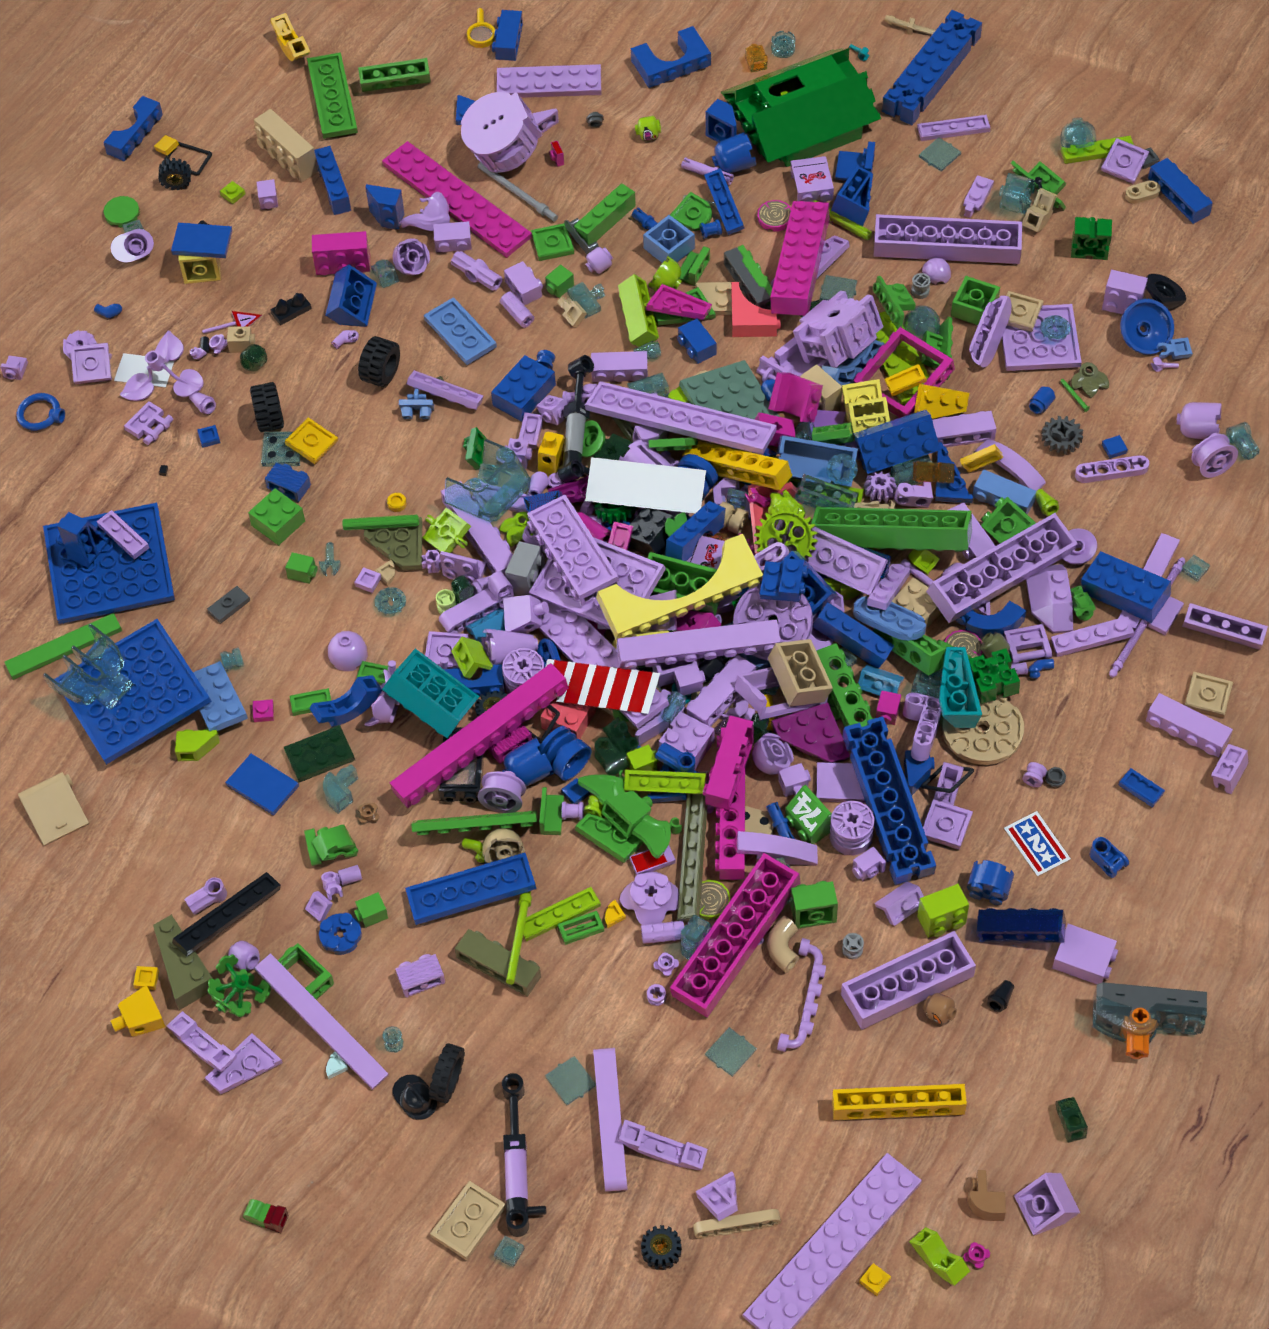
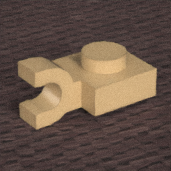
[557,297,587,327]

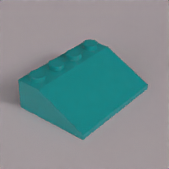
[382,648,480,738]

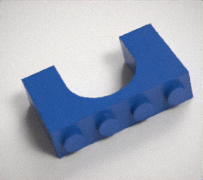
[631,26,711,88]

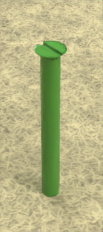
[1060,379,1090,412]

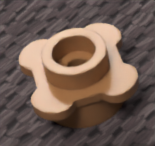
[358,803,379,823]

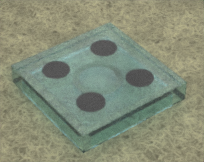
[261,432,301,466]

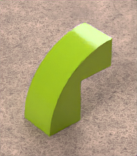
[909,1227,970,1286]

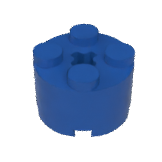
[967,860,1014,905]

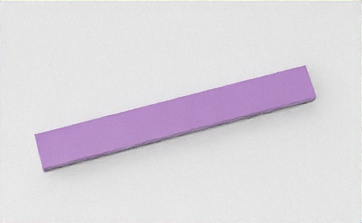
[255,953,389,1090]

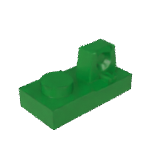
[463,427,487,470]

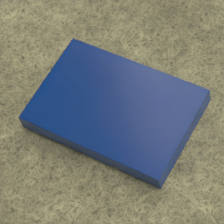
[171,222,233,258]
[225,753,299,816]

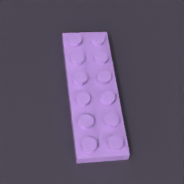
[497,64,601,98]
[768,520,888,596]

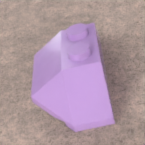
[1026,564,1073,634]

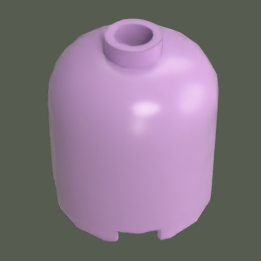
[1177,402,1222,440]

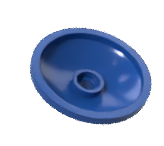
[1120,299,1174,355]

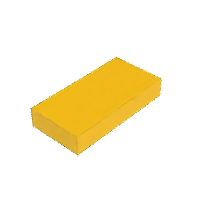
[884,364,927,397]
[960,444,1003,473]

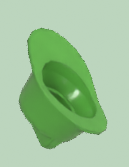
[582,420,606,457]

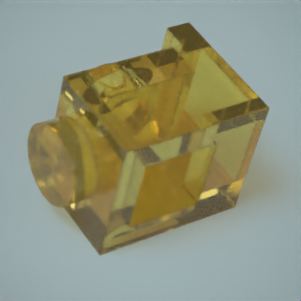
[745,44,768,73]

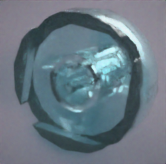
[1060,118,1097,148]
[903,305,940,341]

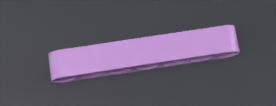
[593,1048,627,1192]

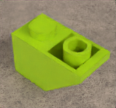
[175,729,220,761]

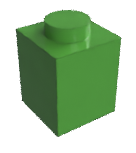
[545,264,574,298]
[285,552,317,584]
[354,892,388,928]

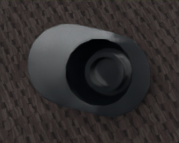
[393,1074,437,1120]

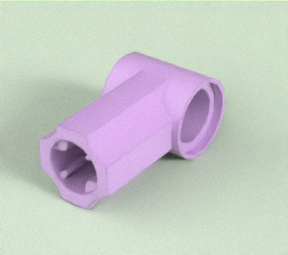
[184,877,227,915]

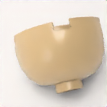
[482,828,525,863]

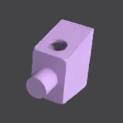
[503,595,549,634]

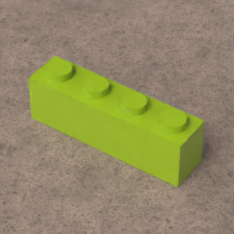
[618,274,659,349]

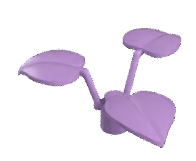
[120,331,204,401]

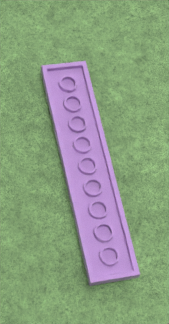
[585,381,776,455]
[537,598,670,729]
[743,1153,922,1329]

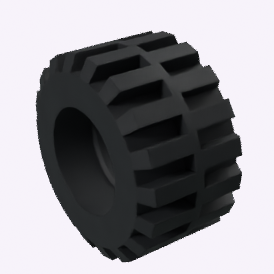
[358,336,400,387]
[250,382,284,432]

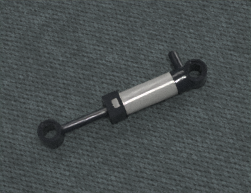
[558,355,594,483]

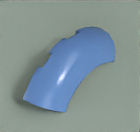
[822,340,884,385]

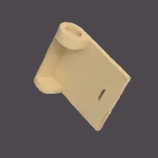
[18,772,89,846]

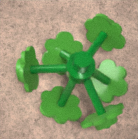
[208,954,271,1017]

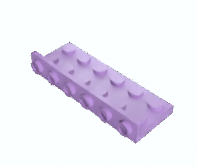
[527,495,619,606]

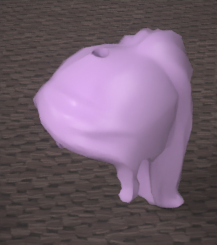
[399,192,450,231]

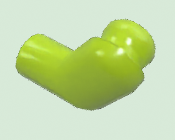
[462,838,485,863]

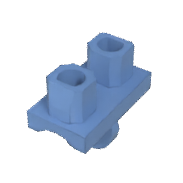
[399,389,434,419]

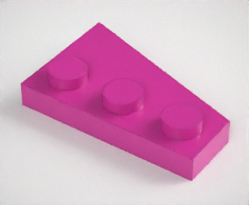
[646,284,712,320]

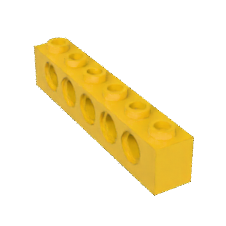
[682,441,792,490]
[832,1084,967,1120]

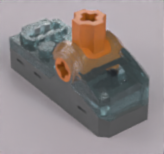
[1092,982,1207,1059]

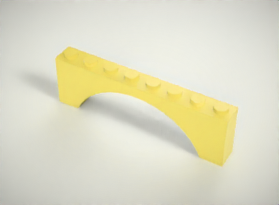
[596,534,763,640]

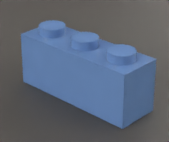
[973,469,1036,515]

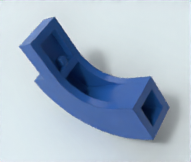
[956,600,1026,639]
[309,675,382,727]

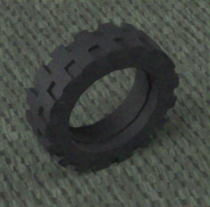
[429,1043,465,1104]

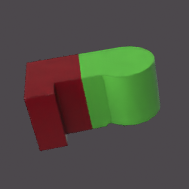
[243,1199,289,1233]

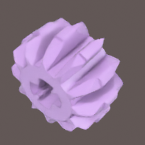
[864,470,897,503]

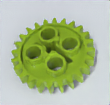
[754,506,818,560]

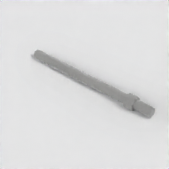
[477,163,558,221]

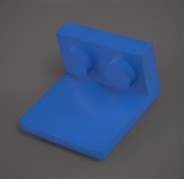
[835,141,875,181]

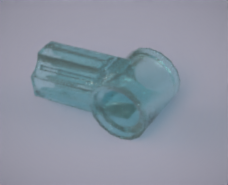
[1226,422,1260,460]

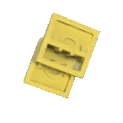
[841,379,890,441]

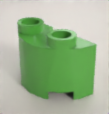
[312,825,358,861]

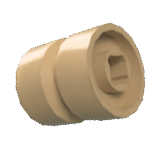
[720,502,749,534]

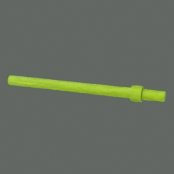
[506,891,532,985]

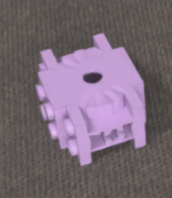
[793,291,883,368]

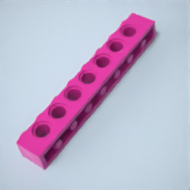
[715,728,745,880]

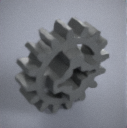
[1041,416,1083,454]

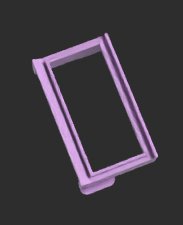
[734,667,828,720]

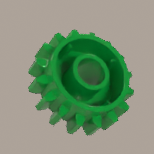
[594,502,637,524]

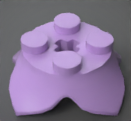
[365,669,399,727]
[619,872,679,925]

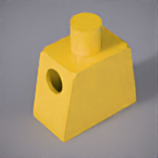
[538,432,565,476]
[110,985,166,1037]

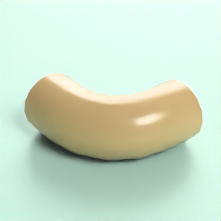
[767,916,799,973]

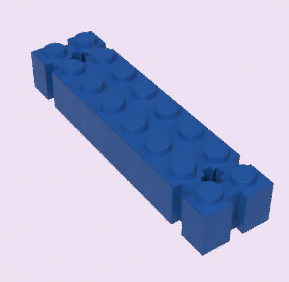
[882,10,982,125]
[843,716,936,885]

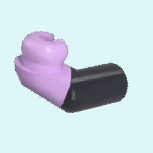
[190,336,209,359]

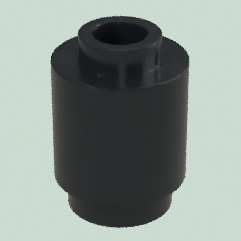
[698,656,726,682]

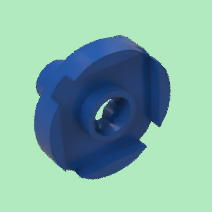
[319,913,362,955]

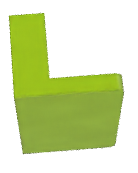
[451,636,493,678]

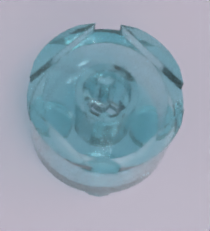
[999,173,1035,214]

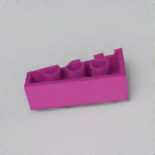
[703,715,754,810]

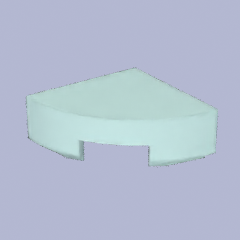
[326,1052,348,1079]

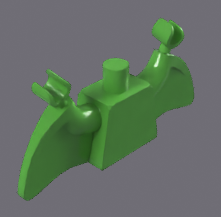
[577,770,682,858]

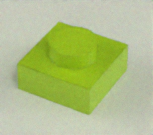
[220,181,246,204]

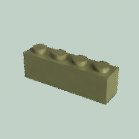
[455,929,541,997]

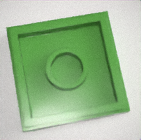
[531,224,574,261]

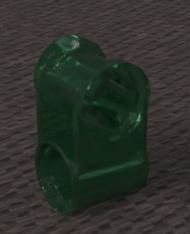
[594,737,629,776]

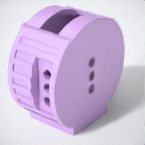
[461,92,543,173]

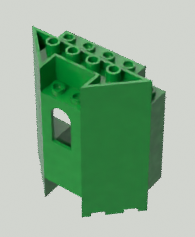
[721,48,881,167]

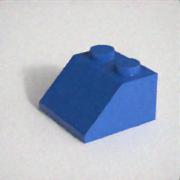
[705,99,737,142]
[366,184,405,230]

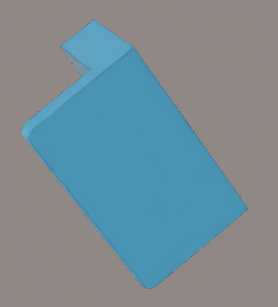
[465,608,505,644]
[858,665,904,696]

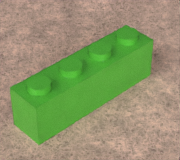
[574,183,636,245]

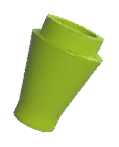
[1035,489,1059,516]

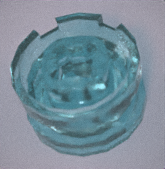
[771,31,796,58]

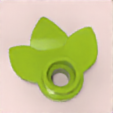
[499,512,533,547]

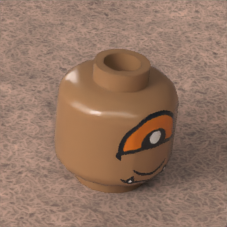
[923,993,957,1024]

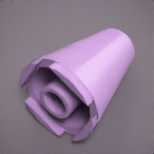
[482,629,538,665]

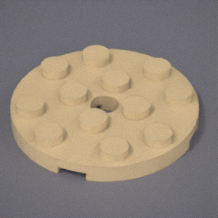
[942,694,1024,765]

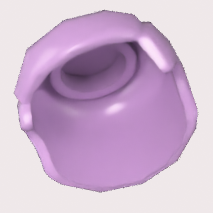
[922,258,951,285]

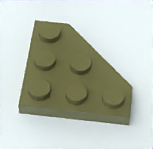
[364,517,423,570]

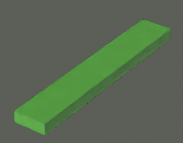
[4,613,122,680]

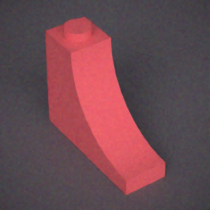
[731,282,781,337]

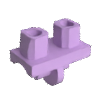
[756,356,792,382]

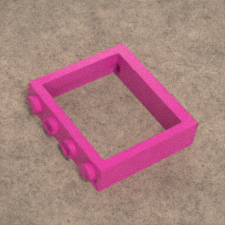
[854,327,955,418]

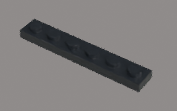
[172,872,281,956]

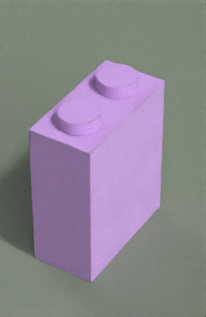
[1053,924,1118,984]

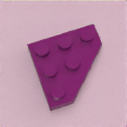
[771,702,850,763]

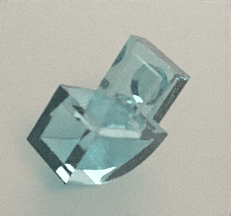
[323,764,358,814]

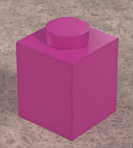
[876,691,901,725]

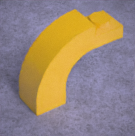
[270,13,310,61]

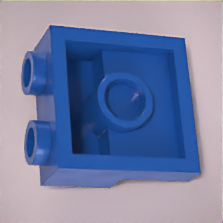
[760,558,808,602]

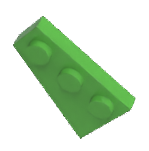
[575,813,644,863]

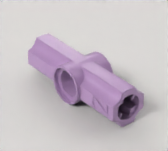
[451,251,502,291]

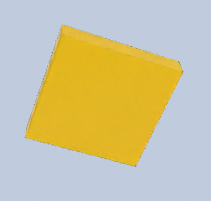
[285,417,338,464]

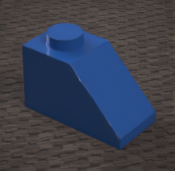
[904,750,935,795]

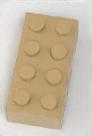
[254,109,318,183]

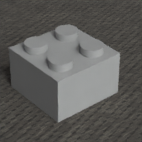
[505,541,545,596]

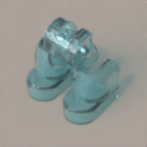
[43,624,134,709]

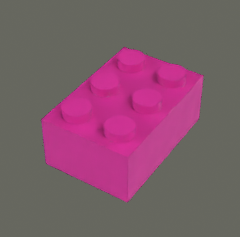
[312,231,370,275]

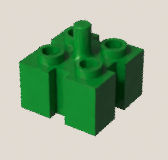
[1071,217,1112,260]
[969,648,1020,704]

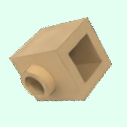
[227,326,256,353]

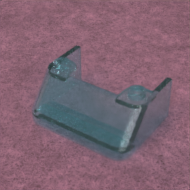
[444,439,530,522]

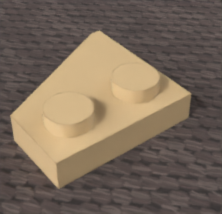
[696,282,732,316]

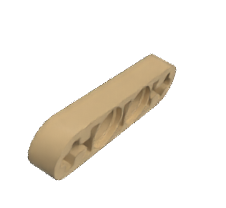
[693,1209,781,1239]

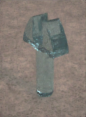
[319,542,341,576]

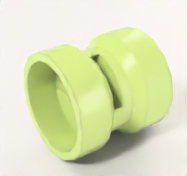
[436,589,456,614]

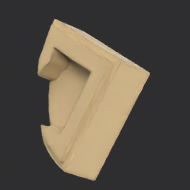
[375,560,395,586]

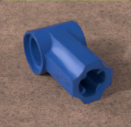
[655,742,695,773]

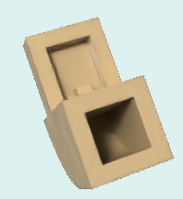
[1022,188,1057,232]

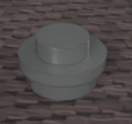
[586,112,604,127]
[1045,767,1066,787]

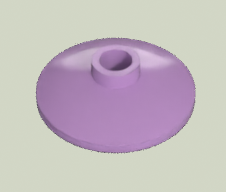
[1062,528,1097,564]

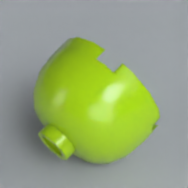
[648,256,682,291]

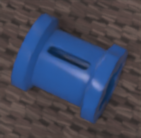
[700,219,722,239]

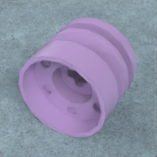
[502,648,544,694]
[830,801,874,856]

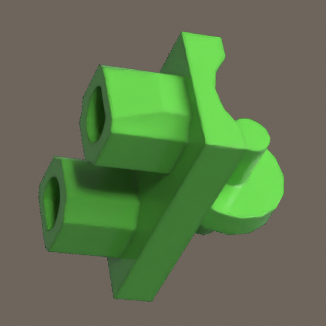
[1070,585,1096,621]

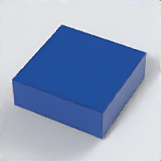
[197,425,220,448]
[1102,435,1128,459]
[561,778,590,804]

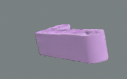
[439,571,514,633]
[903,693,942,761]

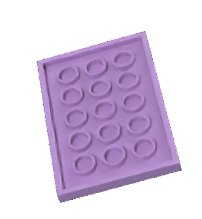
[529,537,666,628]

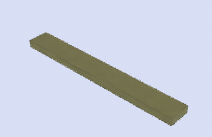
[677,771,710,922]

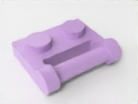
[1004,624,1052,664]

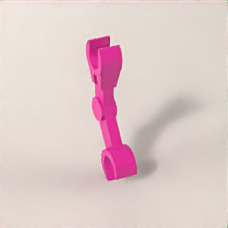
[745,488,783,507]

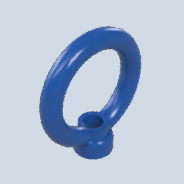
[16,393,65,431]

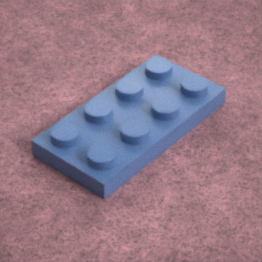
[424,297,497,365]
[193,661,248,731]

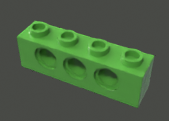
[358,58,431,92]
[873,628,945,676]

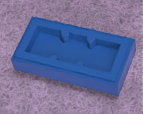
[1118,768,1165,808]

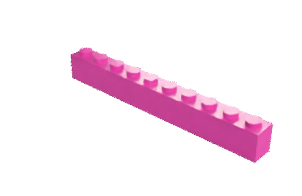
[389,663,569,808]

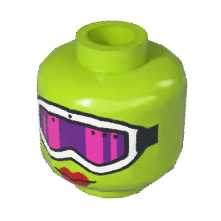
[635,116,661,140]

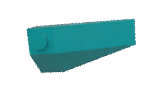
[939,647,982,728]

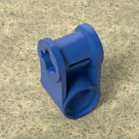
[1089,837,1129,878]

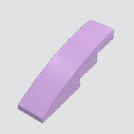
[737,831,818,866]

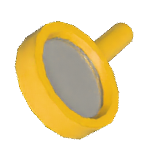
[467,8,495,48]

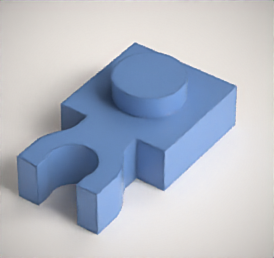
[1156,337,1193,359]

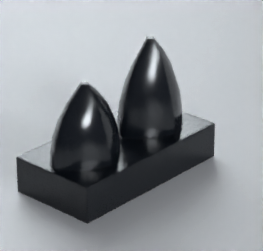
[270,293,312,326]

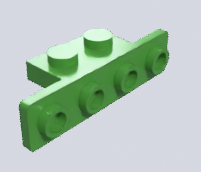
[1011,161,1066,210]
[873,276,916,330]
[921,317,953,380]

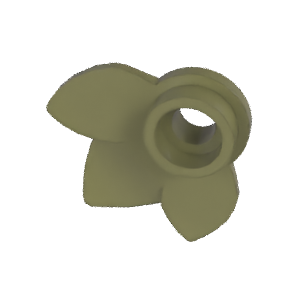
[1071,362,1109,398]

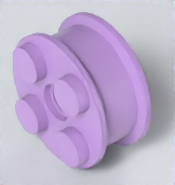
[1191,433,1238,478]
[478,771,526,813]

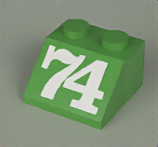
[785,784,832,844]

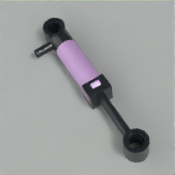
[502,1073,547,1237]

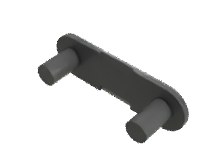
[564,218,599,254]

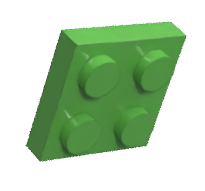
[649,437,698,451]

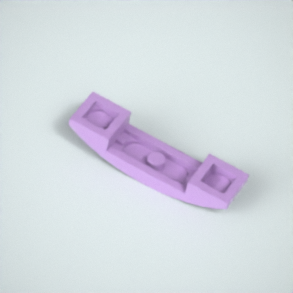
[975,439,1046,491]
[167,1011,237,1072]
[618,1120,708,1170]

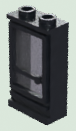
[439,727,484,803]

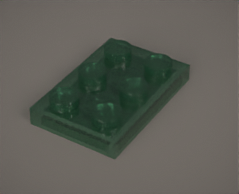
[284,725,355,783]

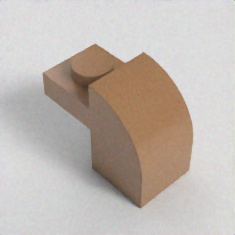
[967,1170,1006,1221]

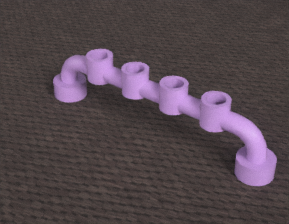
[777,938,826,1052]

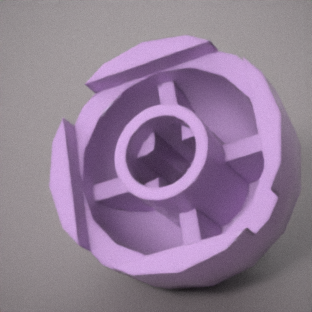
[392,239,430,275]
[328,631,368,671]
[752,733,794,775]

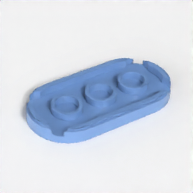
[853,596,926,640]

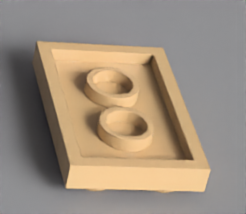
[430,1181,506,1260]

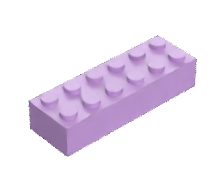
[841,931,976,1030]

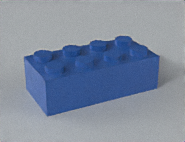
[853,410,941,474]
[1081,551,1171,623]

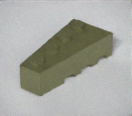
[153,914,213,1010]

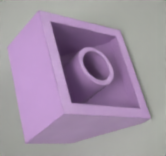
[1014,1173,1080,1235]

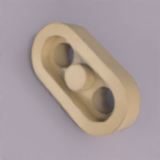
[1125,181,1161,204]

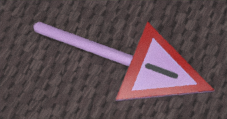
[202,311,262,333]

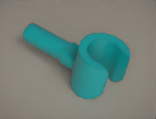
[849,44,869,61]

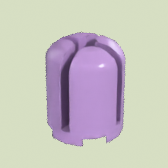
[619,440,672,466]

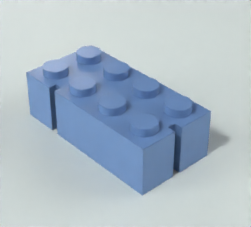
[777,435,858,487]

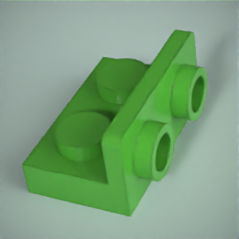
[812,422,854,444]

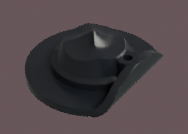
[1146,274,1187,309]

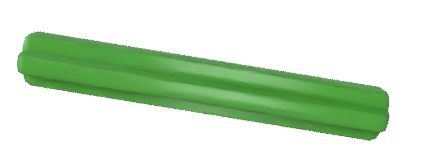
[342,514,419,530]

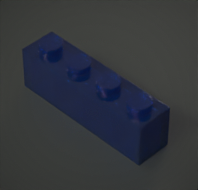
[976,908,1066,943]

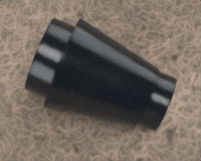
[987,980,1014,1012]

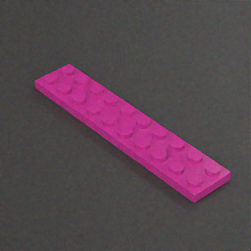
[382,141,532,258]

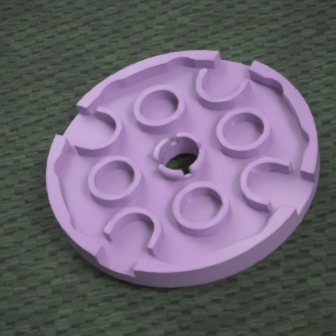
[733,583,813,661]

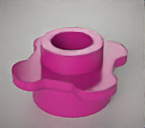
[963,1242,990,1269]

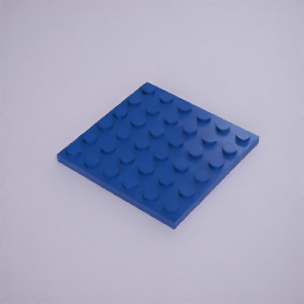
[43,502,175,624]
[54,619,212,765]

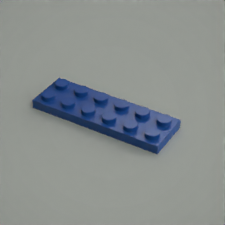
[405,853,537,925]

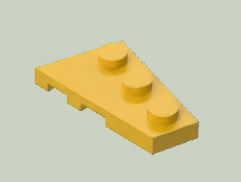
[914,384,970,419]

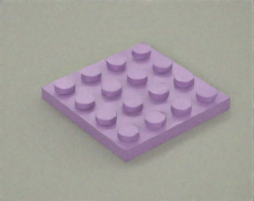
[1002,304,1082,371]

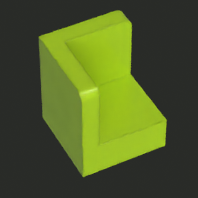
[908,549,940,574]

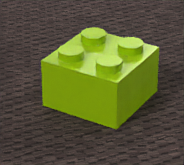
[917,884,969,938]

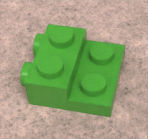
[981,497,1036,543]

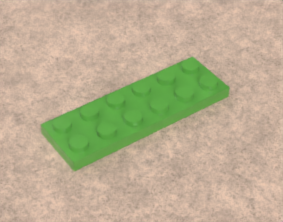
[307,52,358,139]
[411,810,537,835]

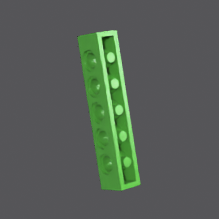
[816,643,875,746]

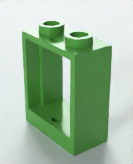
[278,943,334,1000]

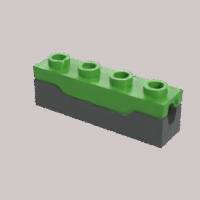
[724,245,772,310]

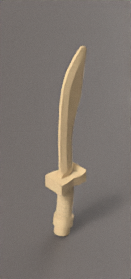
[884,15,936,35]

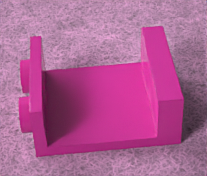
[768,372,823,422]

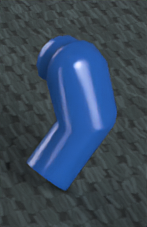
[94,303,122,318]
[1028,659,1054,678]

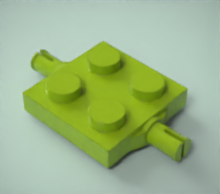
[422,508,471,553]

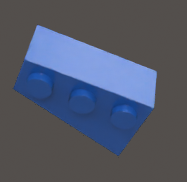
[831,165,873,226]
[57,512,110,568]

